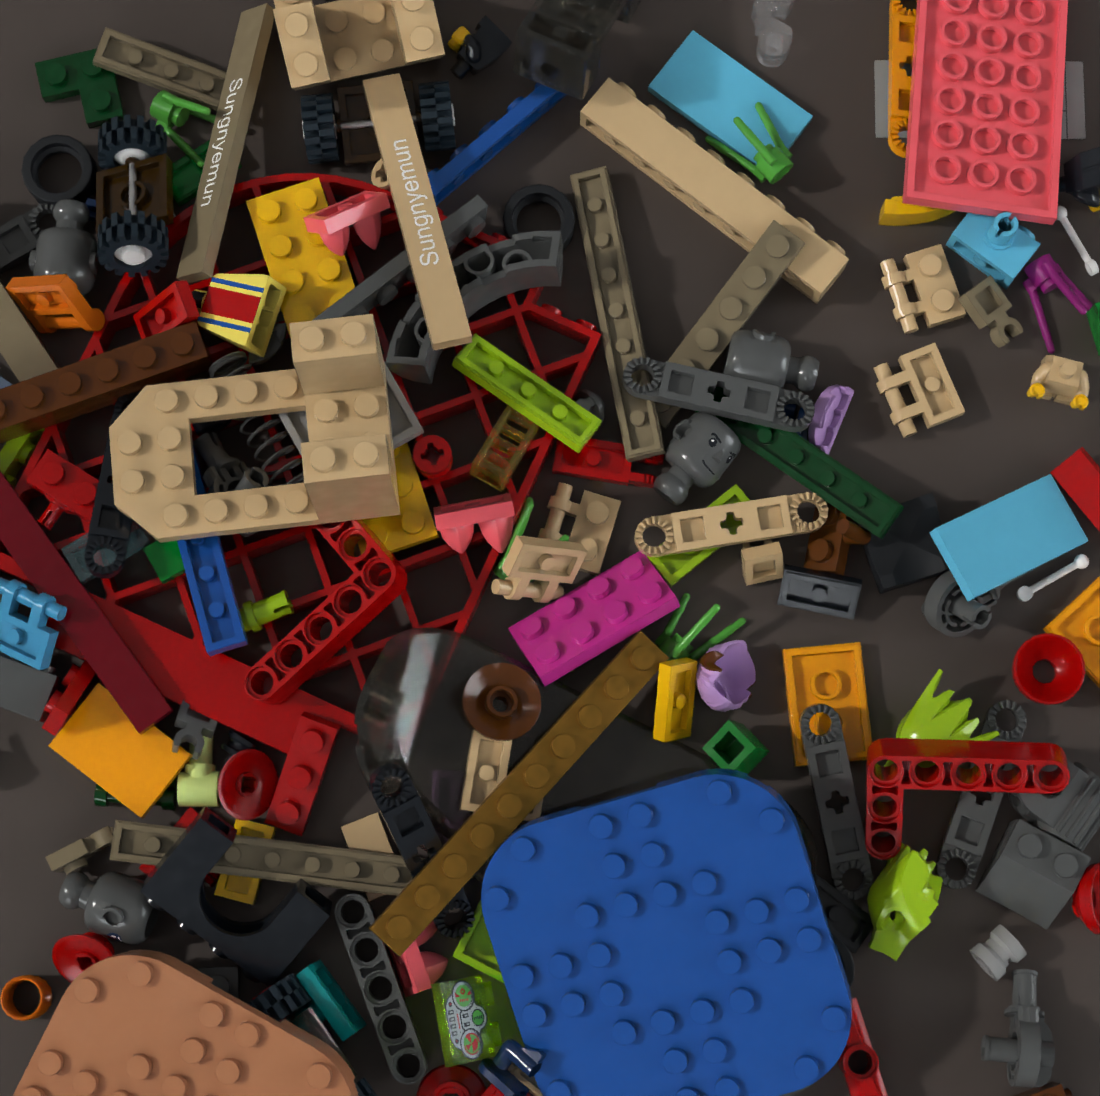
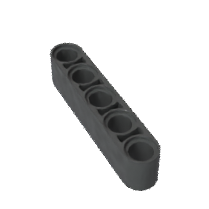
[334,893,428,1085]

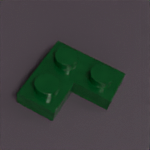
[35,48,125,129]

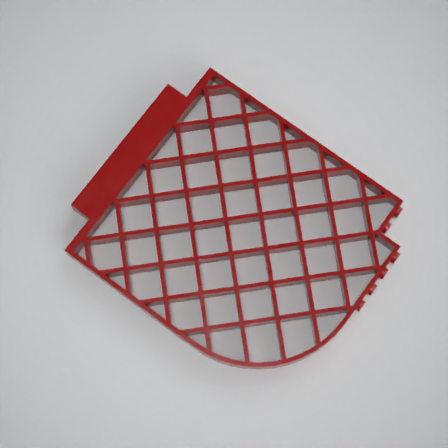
[0,173,602,758]

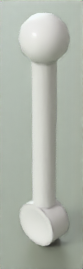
[1057,206,1099,276]
[1016,554,1089,602]

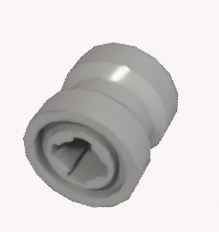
[969,924,1027,981]

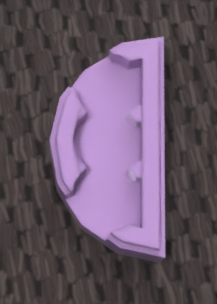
[808,384,854,455]

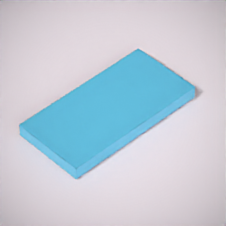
[648,30,813,165]
[929,474,1089,602]

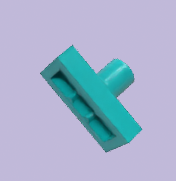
[295,960,367,1041]

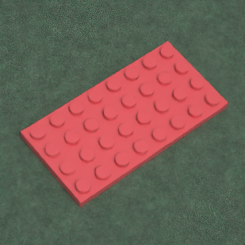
[902,0,1068,225]

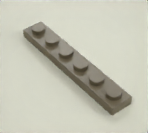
[656,220,805,429]

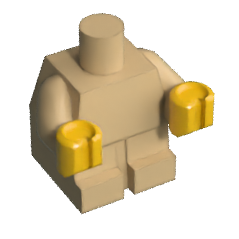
[1027,355,1090,411]

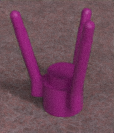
[1022,253,1093,354]

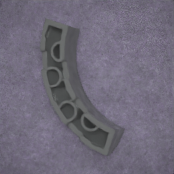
[385,231,563,384]

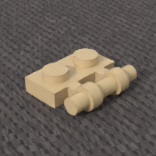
[880,244,966,334]
[874,343,965,438]
[537,482,621,576]
[491,535,588,603]

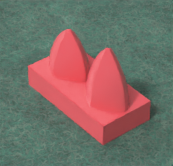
[303,191,391,256]
[433,493,515,554]
[388,921,448,997]

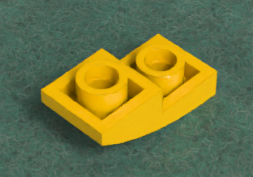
[879,196,956,226]

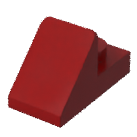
[133,280,202,339]

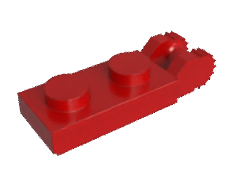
[552,438,664,488]

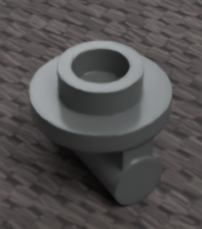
[575,389,605,422]

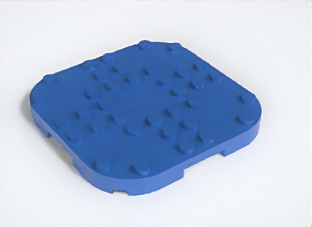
[481,768,852,1096]

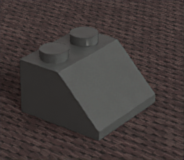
[975,819,1092,929]

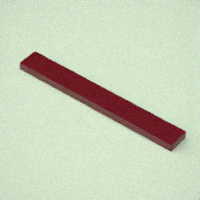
[0,470,174,735]

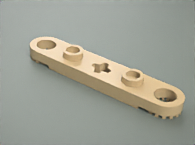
[634,492,828,557]

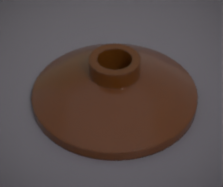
[462,663,542,741]

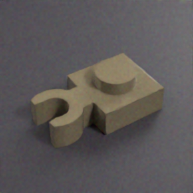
[958,275,1023,348]
[45,826,114,875]

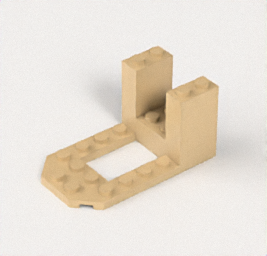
[273,0,445,91]
[109,314,400,543]

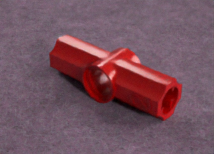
[838,997,888,1096]

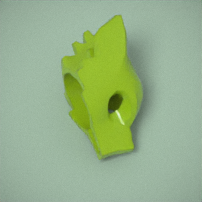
[884,669,1000,768]
[867,843,943,961]

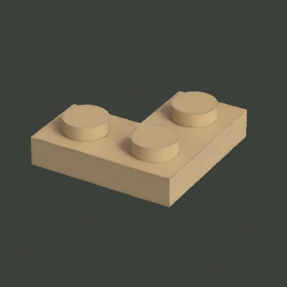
[459,730,543,822]

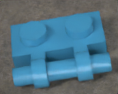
[0,577,67,670]

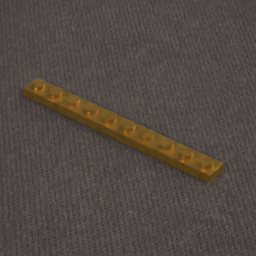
[369,631,669,957]

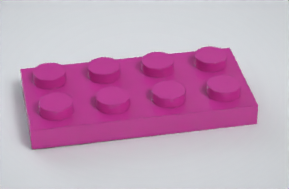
[508,551,680,686]

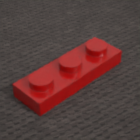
[265,711,341,836]

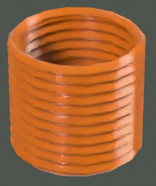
[0,975,52,1021]

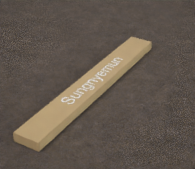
[362,73,472,351]

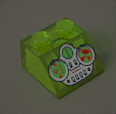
[431,974,502,1067]

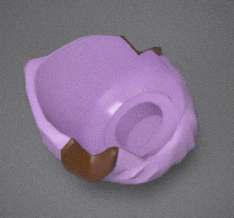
[695,640,756,712]

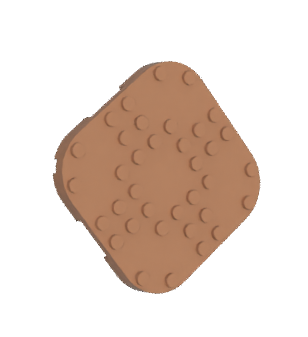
[13,949,359,1096]

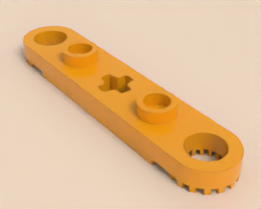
[888,0,917,158]

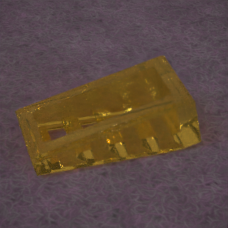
[470,405,540,491]

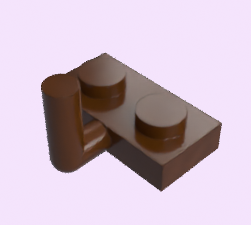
[803,500,871,576]

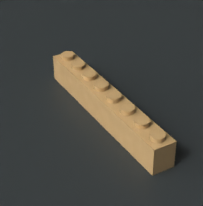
[580,77,849,304]

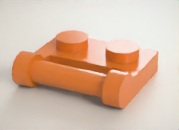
[5,274,105,334]

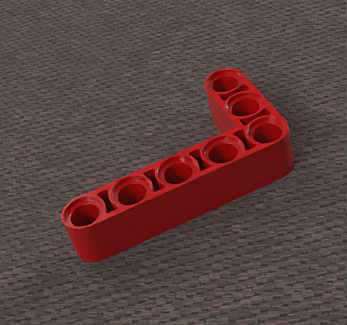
[244,519,408,704]
[865,738,1070,860]

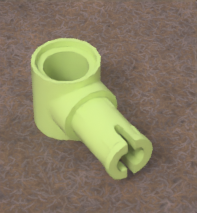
[177,736,221,807]

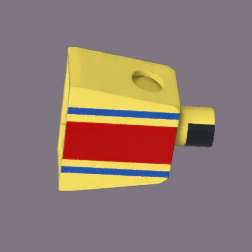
[192,273,287,358]

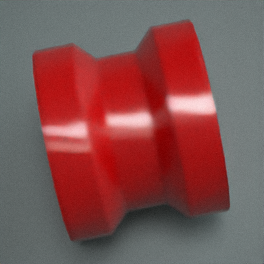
[413,435,453,479]

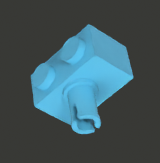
[946,212,1040,289]

